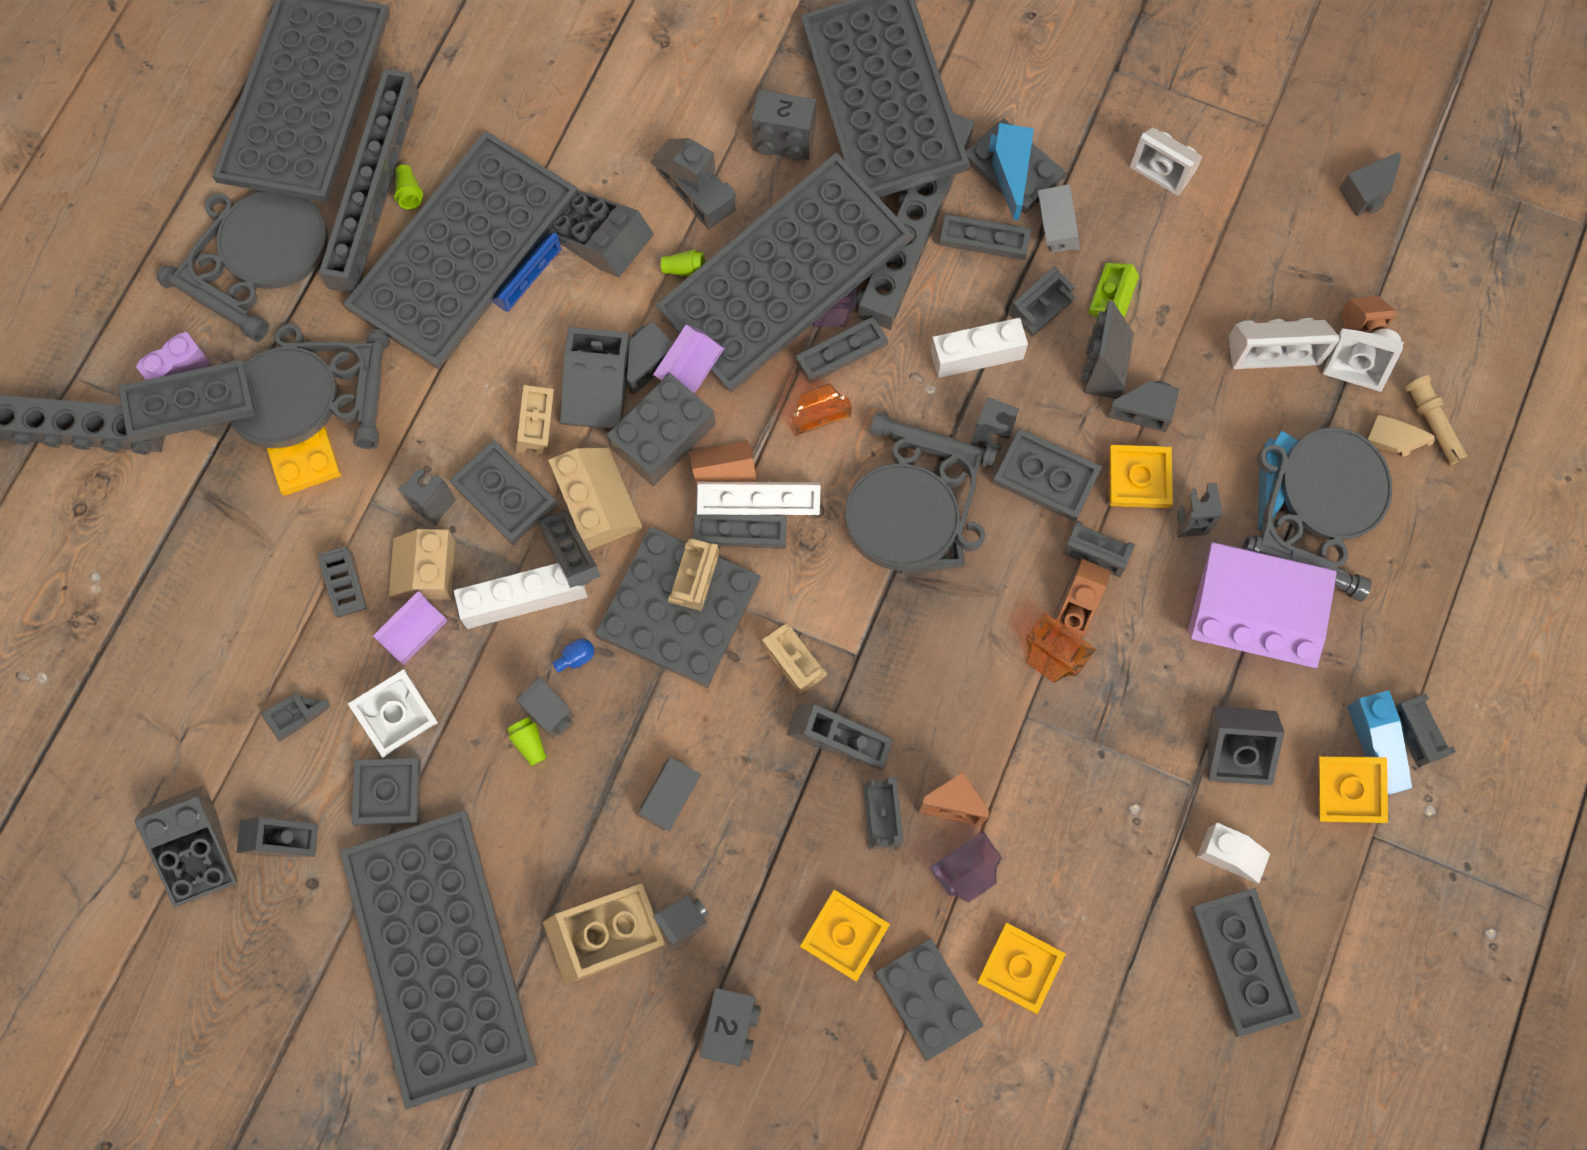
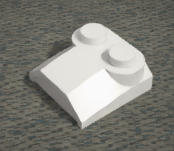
[1323,328,1404,392]
[348,669,438,758]

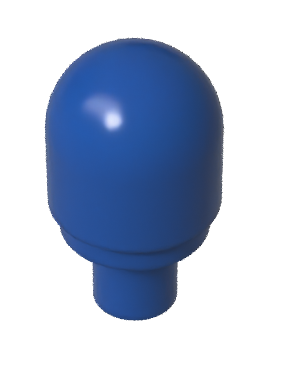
[552,638,595,673]

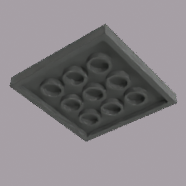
[595,527,761,688]

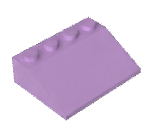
[1187,542,1337,668]

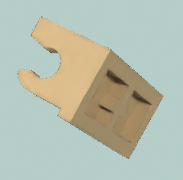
[515,385,554,455]
[668,539,719,611]
[762,624,827,696]

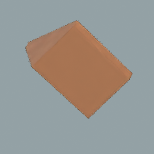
[689,441,757,491]
[918,772,989,827]

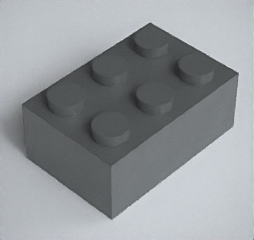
[606,373,716,487]

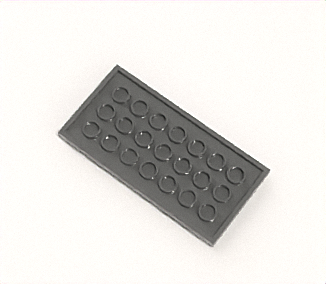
[212,0,390,203]
[801,0,970,197]
[343,131,579,370]
[656,152,914,393]
[340,810,538,1109]

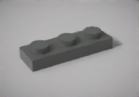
[939,214,1031,260]
[796,316,888,384]
[693,512,787,549]

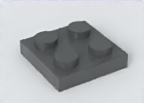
[352,758,421,826]

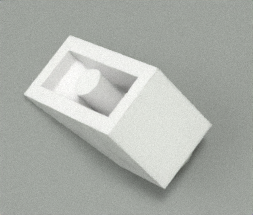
[1197,823,1270,884]

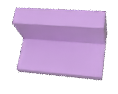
[653,324,725,394]
[373,591,448,665]

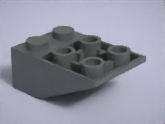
[547,191,654,277]
[1081,301,1134,399]
[560,327,630,429]
[134,786,237,907]

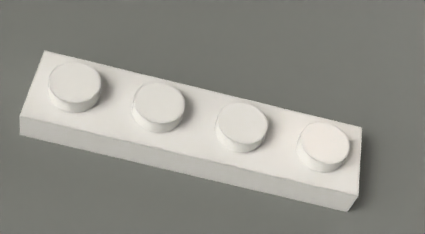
[696,482,821,515]

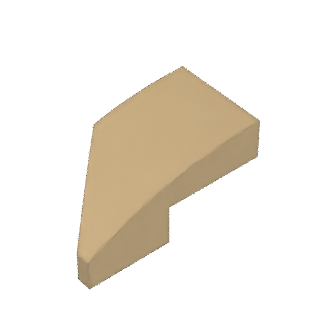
[1368,415,1435,457]

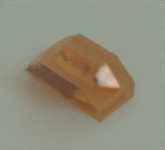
[791,384,852,436]
[1026,613,1096,683]

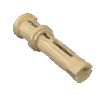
[1404,375,1469,465]

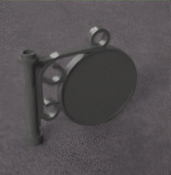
[156,191,328,342]
[230,324,390,449]
[845,411,998,571]
[1241,428,1392,602]

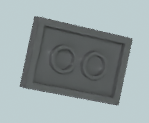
[966,118,1066,214]
[993,428,1102,522]
[449,440,557,545]
[875,938,984,1061]

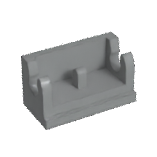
[1038,184,1080,252]

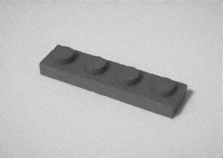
[537,510,600,588]

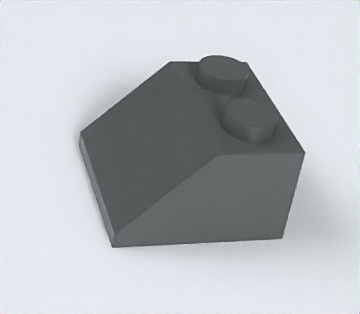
[1208,707,1285,785]

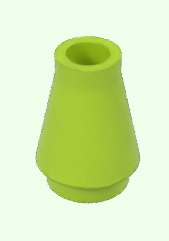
[394,165,423,209]
[661,249,705,277]
[507,717,548,767]

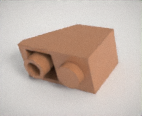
[1341,296,1396,333]
[1054,559,1111,637]

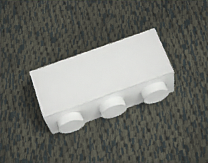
[930,318,1028,378]

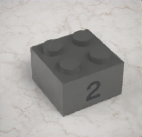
[752,90,816,160]
[699,988,762,1067]

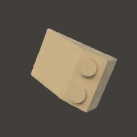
[543,883,665,985]

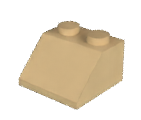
[389,529,456,600]

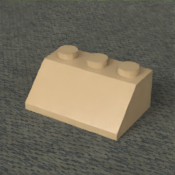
[548,448,643,551]

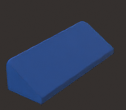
[493,232,561,312]

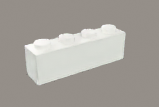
[454,563,588,629]

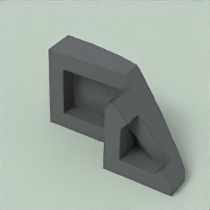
[261,693,330,742]

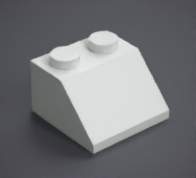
[1130,127,1203,196]

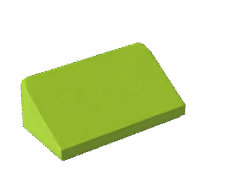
[1088,263,1139,318]

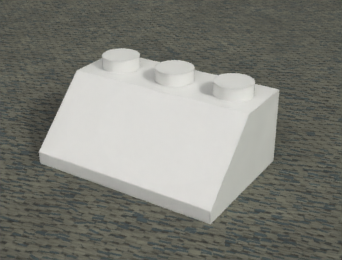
[1228,318,1339,369]

